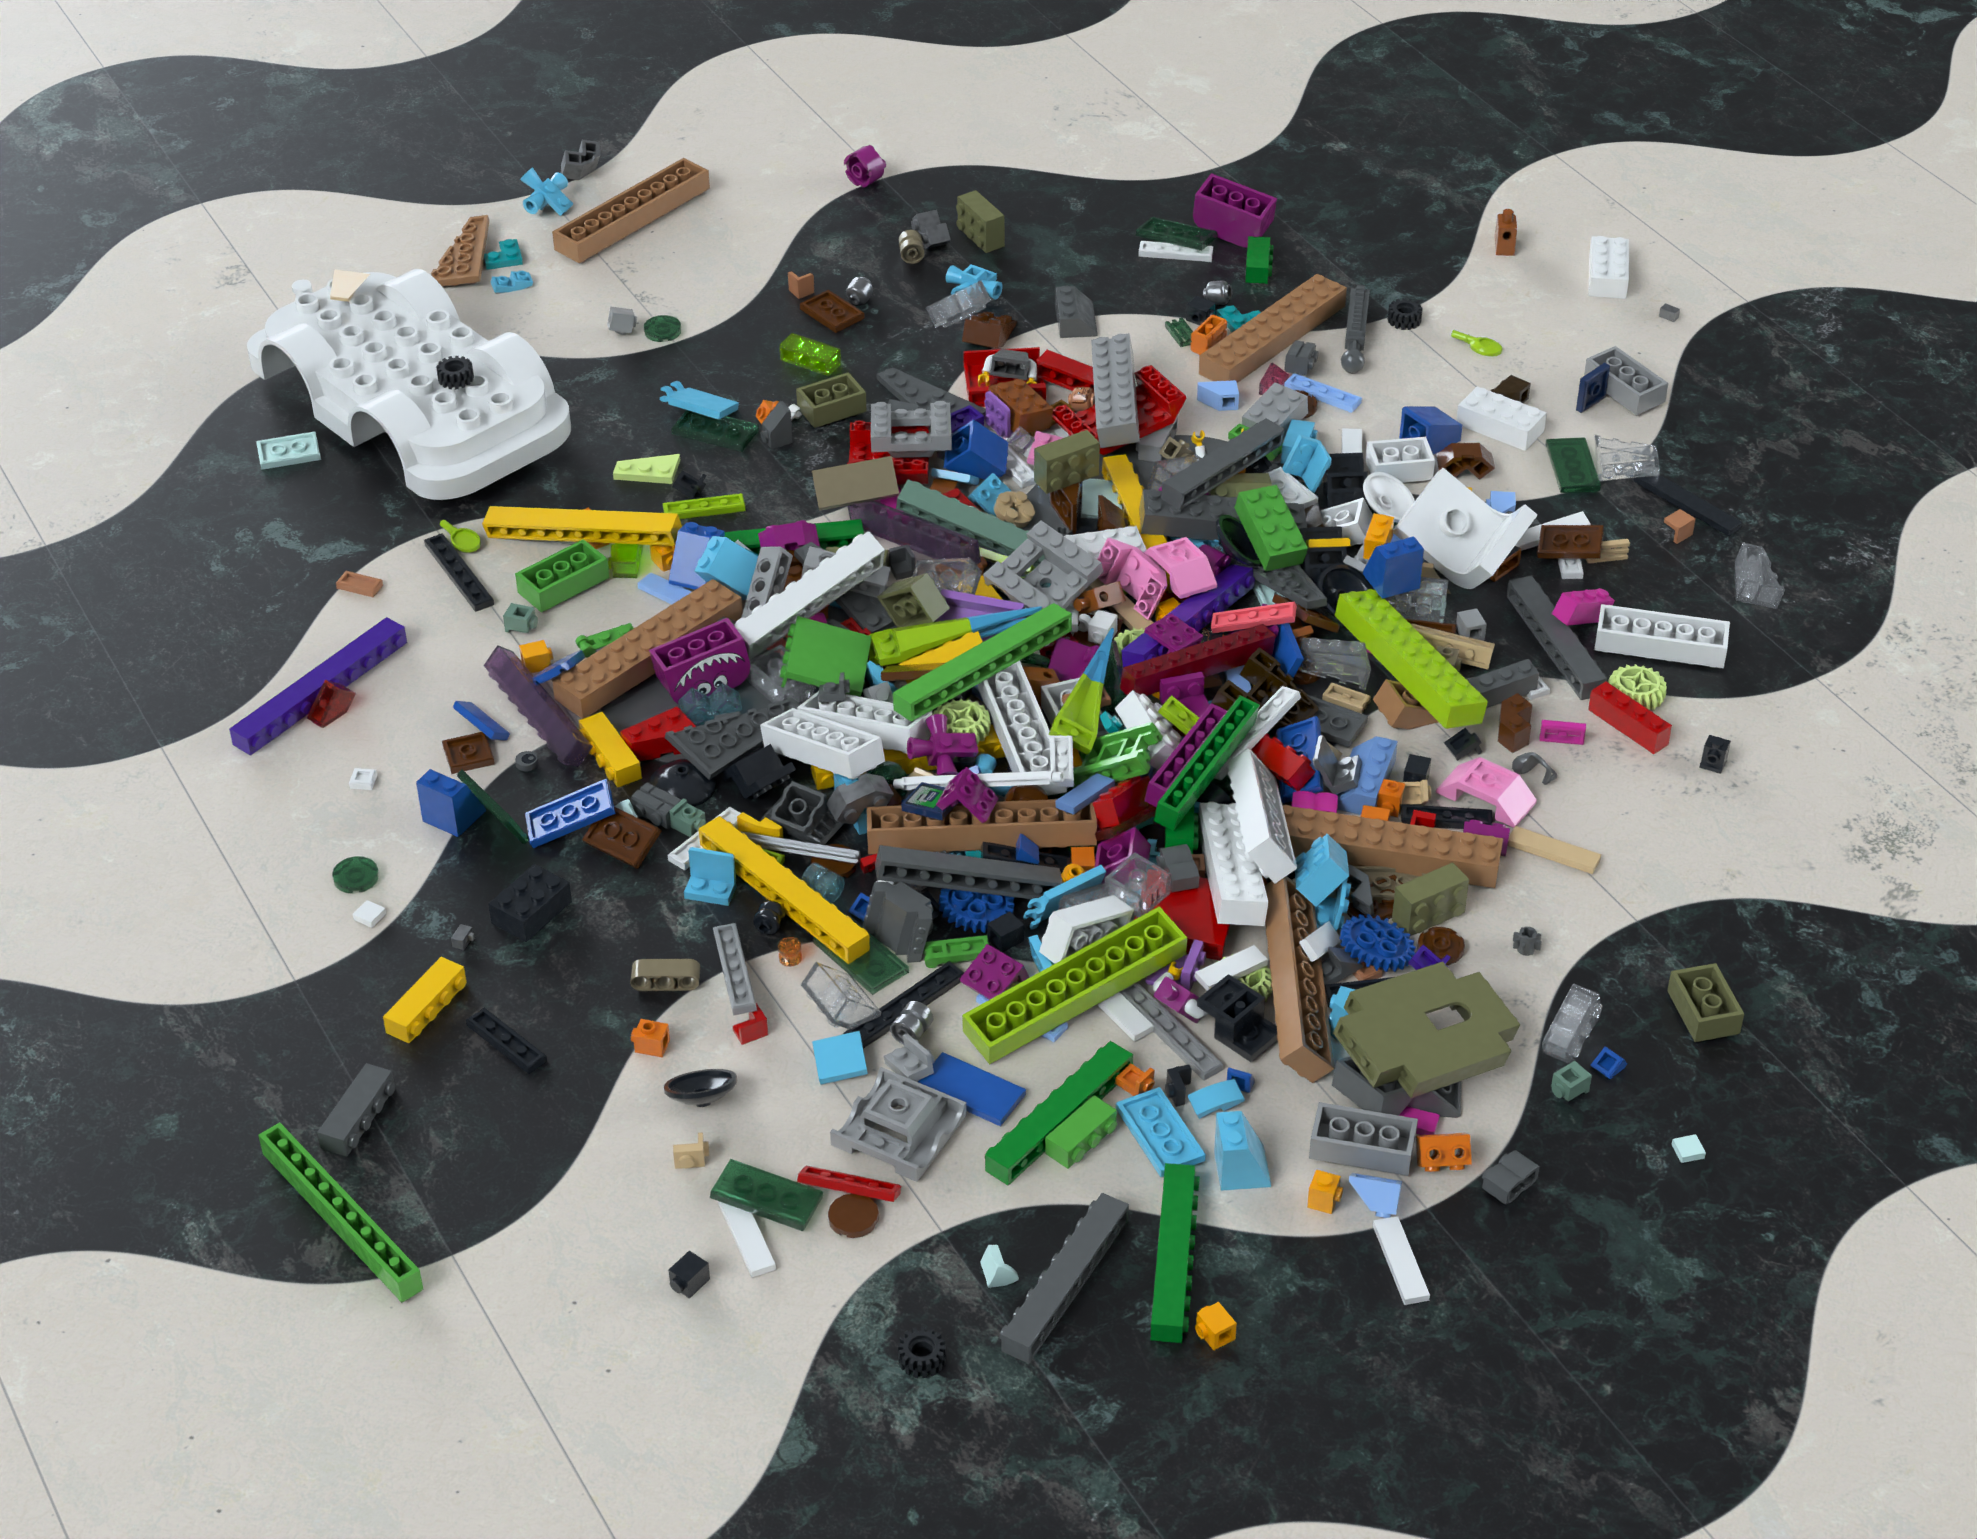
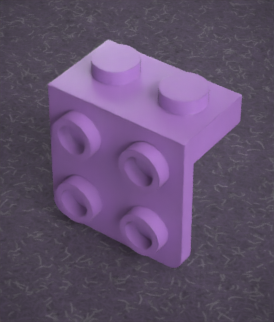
[984,391,1026,442]
[1145,940,1206,991]

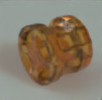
[778,937,802,967]

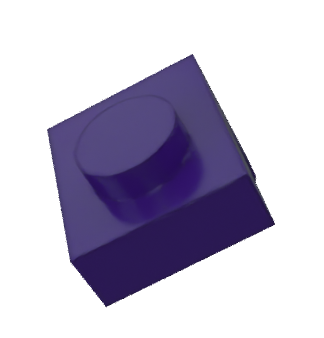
[1408,945,1451,970]

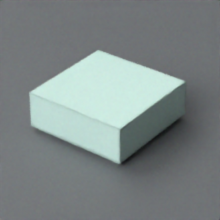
[1672,1134,1706,1163]

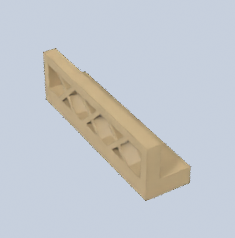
[1412,624,1495,669]

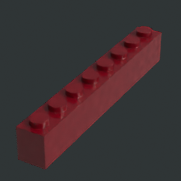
[1120,624,1276,696]

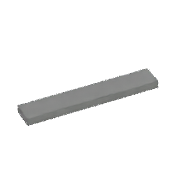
[713,923,757,1016]
[1120,982,1223,1081]

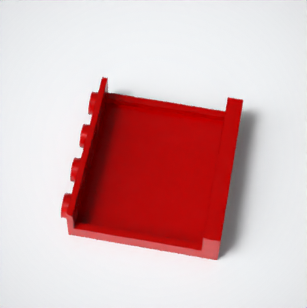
[963,347,1046,407]
[1134,867,1230,961]

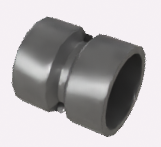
[890,1001,934,1045]

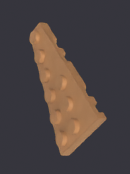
[431,215,489,286]

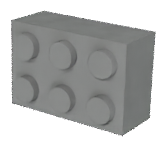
[1242,382,1308,439]

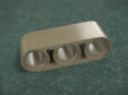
[630,959,701,991]

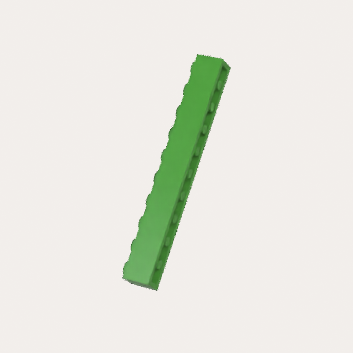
[893,603,1072,722]
[258,1122,424,1303]

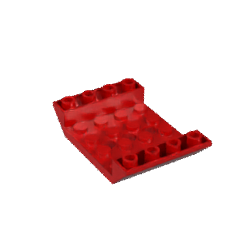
[1052,365,1187,455]
[847,420,929,484]

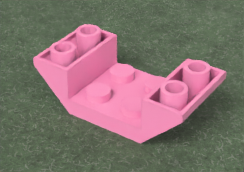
[1143,537,1217,599]
[1097,538,1167,620]
[1436,757,1537,828]

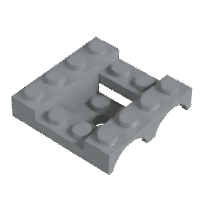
[871,401,952,458]
[983,520,1104,609]
[830,1067,967,1182]

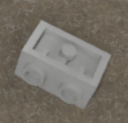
[884,1033,934,1081]

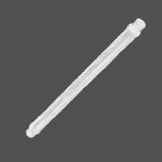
[893,771,1064,790]

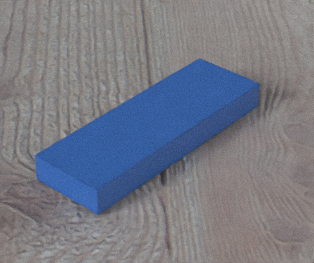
[453,701,510,740]

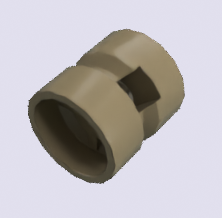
[898,230,924,264]

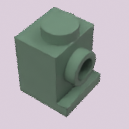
[503,603,538,633]
[669,798,706,837]
[1551,1061,1592,1101]

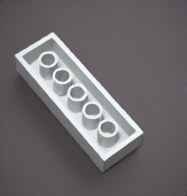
[1594,604,1730,668]
[797,691,933,754]
[760,708,885,779]

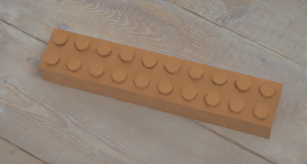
[552,158,710,263]
[1199,274,1347,383]
[552,579,743,719]
[867,799,1097,854]
[1282,805,1503,888]
[1265,876,1335,1083]

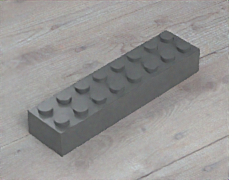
[1139,489,1307,541]

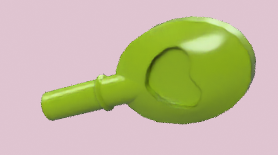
[1451,330,1502,356]
[440,520,481,553]

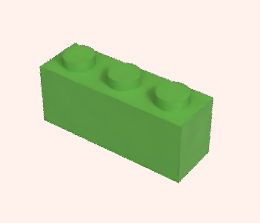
[1045,1095,1117,1169]

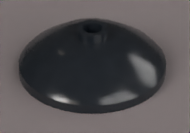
[1216,515,1261,566]
[1317,565,1373,618]
[650,759,717,807]
[664,1069,737,1107]

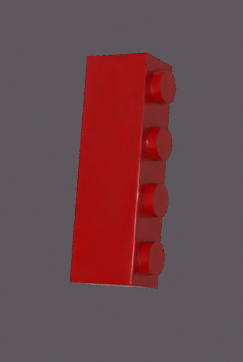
[1036,349,1094,391]
[1588,682,1672,754]
[1251,733,1315,791]
[1093,775,1151,829]

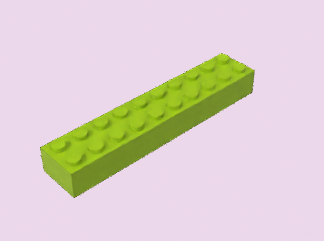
[1335,589,1488,729]
[962,906,1187,1065]

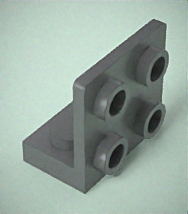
[1313,735,1362,794]

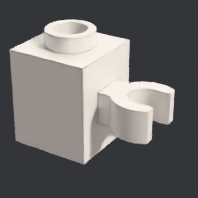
[1078,610,1118,644]

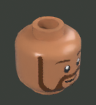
[1068,387,1095,412]

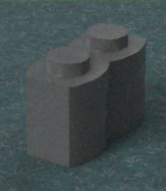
[1156,844,1199,892]
[1482,1150,1540,1205]

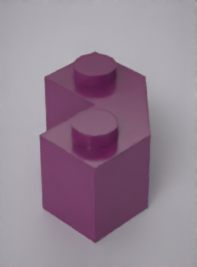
[758,520,820,550]

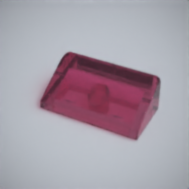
[1259,363,1289,395]

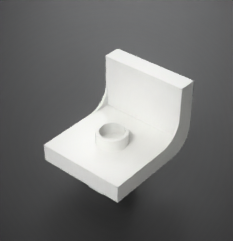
[1393,468,1537,589]

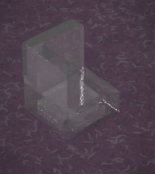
[1003,426,1035,455]

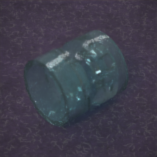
[801,863,845,903]

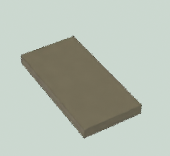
[812,456,899,511]
[1336,866,1425,903]

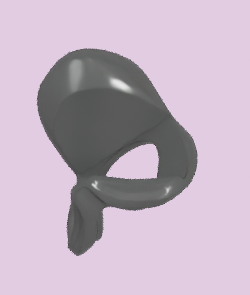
[1512,752,1557,785]

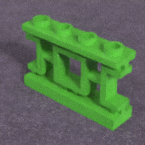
[1072,722,1163,789]

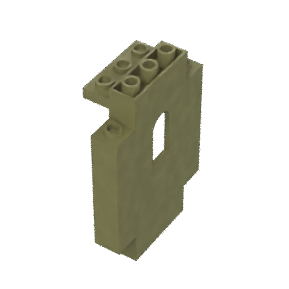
[1333,962,1520,1098]

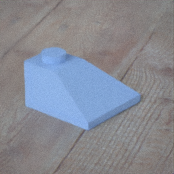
[1349,1173,1402,1218]

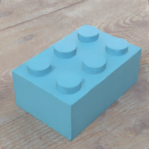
[1295,834,1349,907]

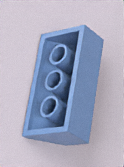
[1336,736,1398,815]

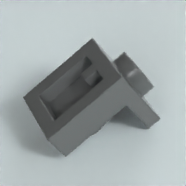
[818,672,850,702]

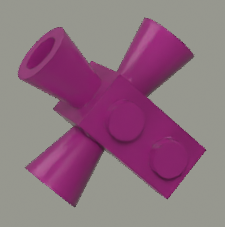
[907,714,979,776]

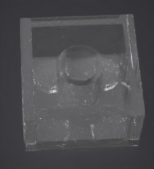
[1105,852,1171,918]

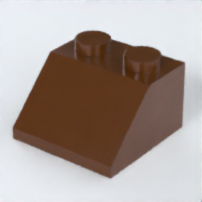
[1098,495,1128,531]

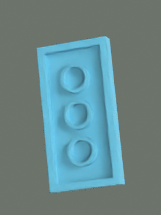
[1116,1087,1206,1177]

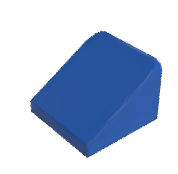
[1016,834,1039,864]
[848,893,870,921]
[1590,1047,1627,1079]
[1227,1068,1255,1093]

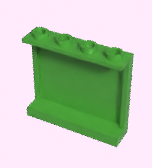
[779,616,871,697]

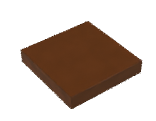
[442,732,495,774]

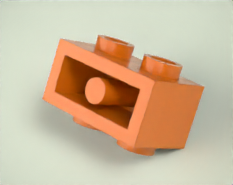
[1416,1133,1472,1172]

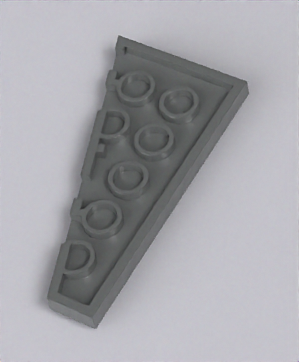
[1229,558,1327,610]

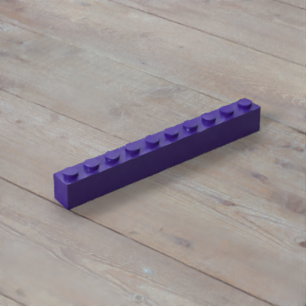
[1121,564,1255,667]
[229,617,407,756]

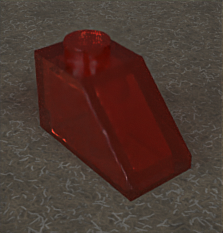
[307,680,356,728]

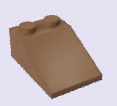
[1373,679,1438,729]

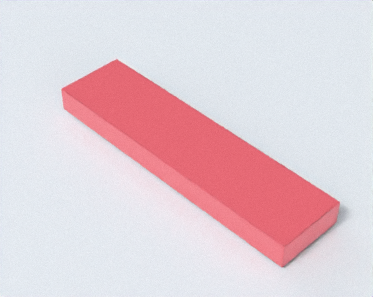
[1211,601,1297,633]

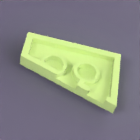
[613,454,680,484]

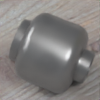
[846,277,873,305]
[1203,281,1232,305]

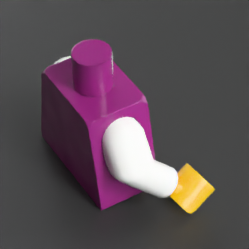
[1153,962,1208,1024]

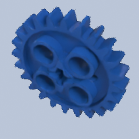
[939,888,1014,933]
[1339,914,1416,972]

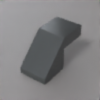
[1347,865,1375,918]

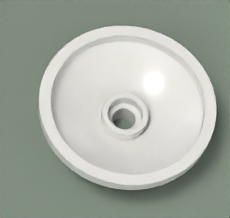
[1363,472,1415,523]

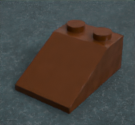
[1050,481,1082,535]

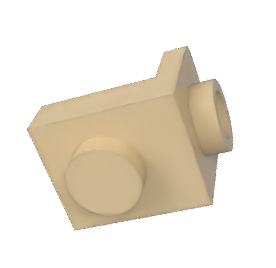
[1401,780,1431,805]
[673,1132,709,1169]

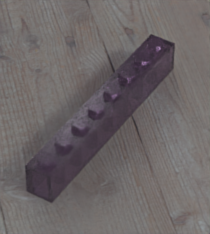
[848,501,981,571]
[483,645,593,767]

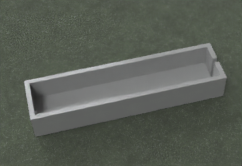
[1091,333,1140,448]

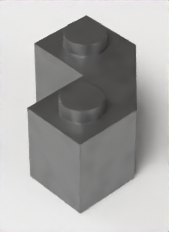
[561,140,600,180]
[911,210,951,249]
[826,773,894,825]

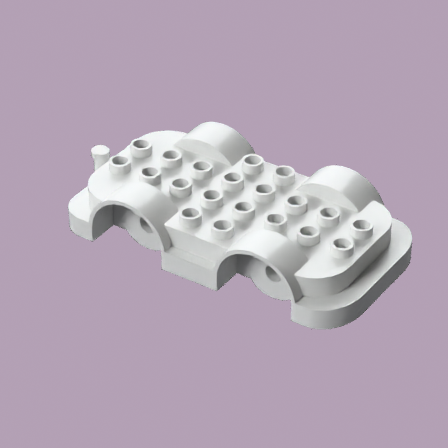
[247,269,571,500]

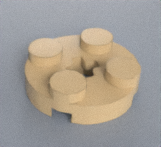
[994,491,1035,528]

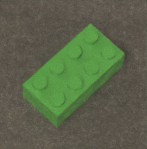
[1234,485,1308,572]
[515,539,610,613]

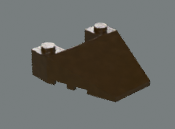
[1211,647,1319,730]

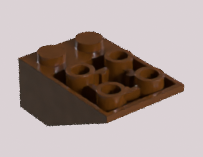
[962,311,1017,348]

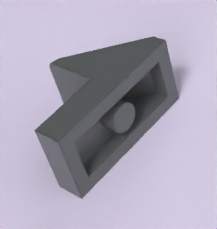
[1322,947,1363,985]

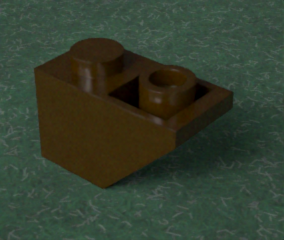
[1491,375,1531,403]

